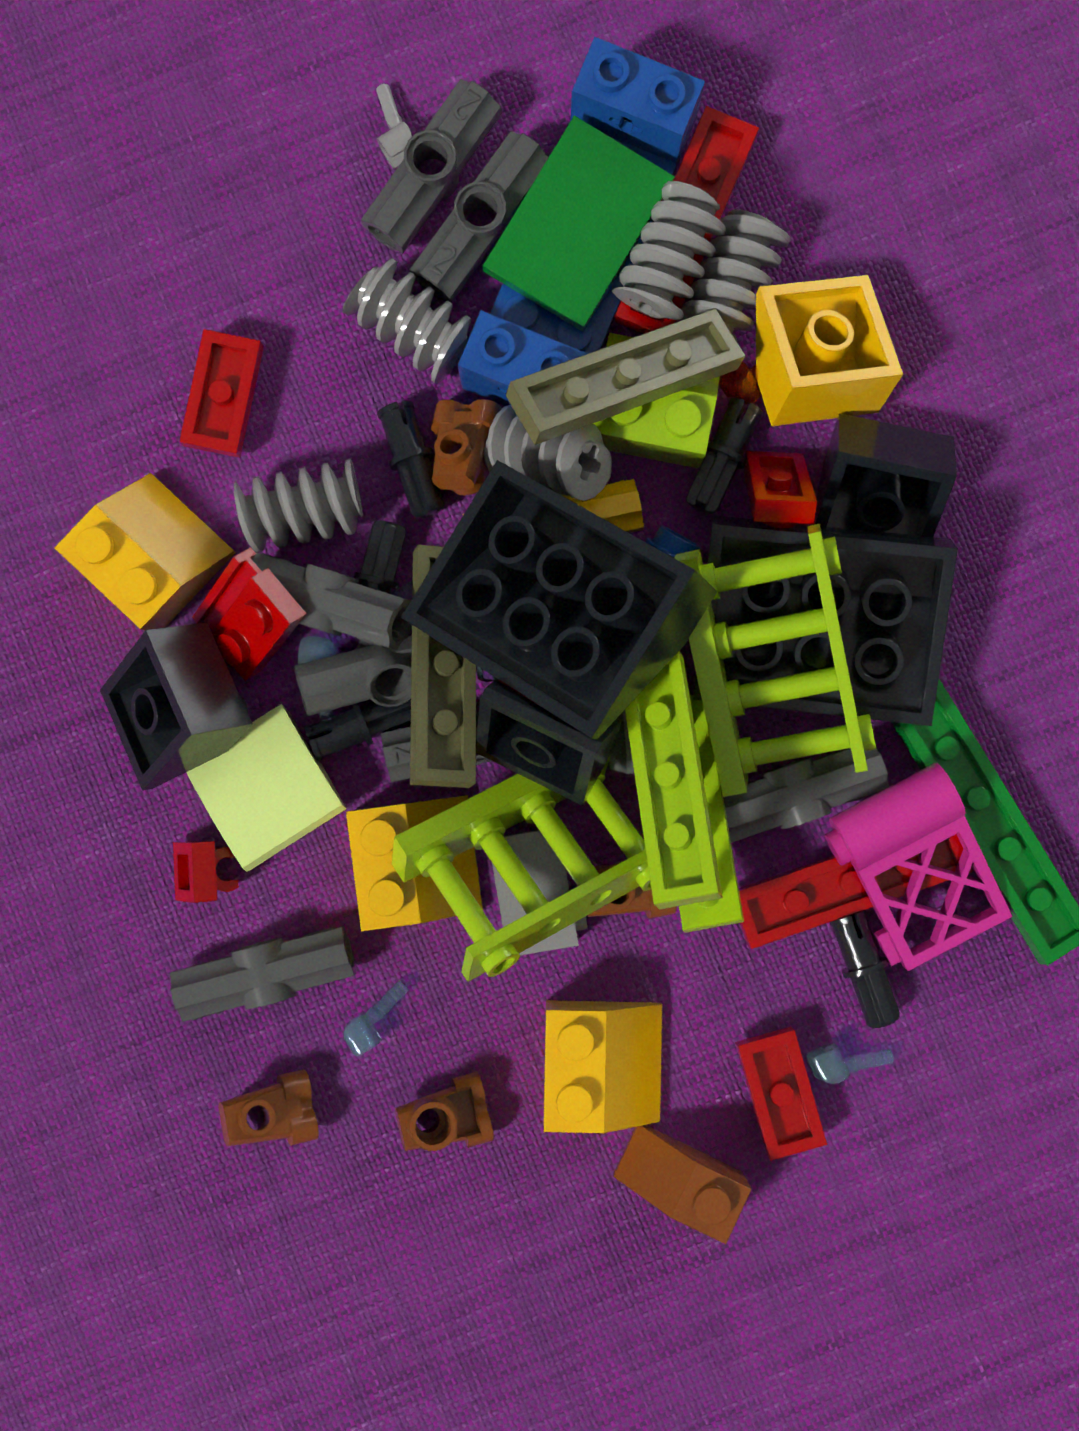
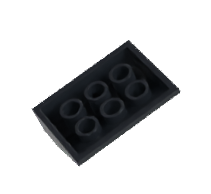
[401,460,718,741]
[693,516,958,726]

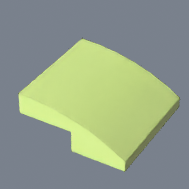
[186,704,346,872]

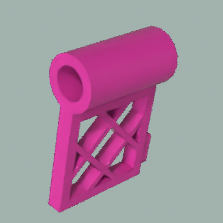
[824,763,1013,971]

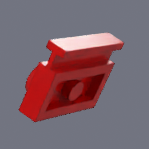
[192,547,307,681]

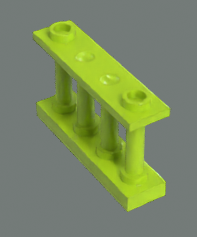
[675,524,877,797]
[625,651,744,933]
[392,755,651,982]

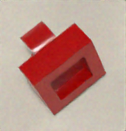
[173,841,239,903]

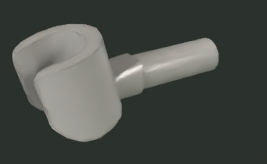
[376,84,412,168]

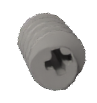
[612,181,726,320]
[681,209,791,341]
[343,258,472,384]
[484,404,612,501]
[234,458,363,552]

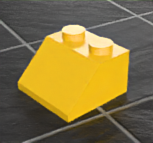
[756,275,903,426]
[54,473,236,631]
[346,795,483,931]
[543,1000,662,1133]

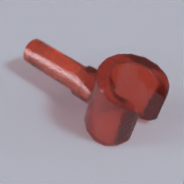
[719,362,761,404]

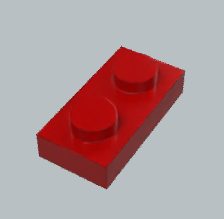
[179,329,264,458]
[744,451,817,528]
[735,1026,827,1161]

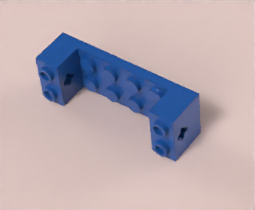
[458,36,705,406]

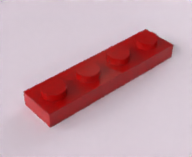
[614,106,759,334]
[739,834,973,949]

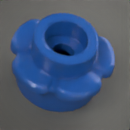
[645,525,701,558]

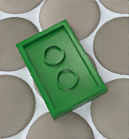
[483,115,675,332]

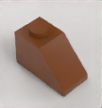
[613,1125,752,1244]

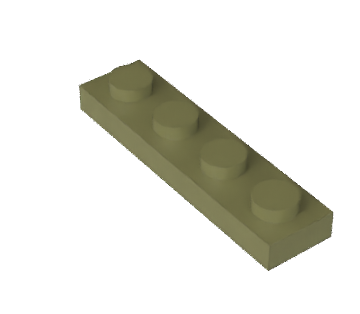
[506,308,745,445]
[410,545,476,788]

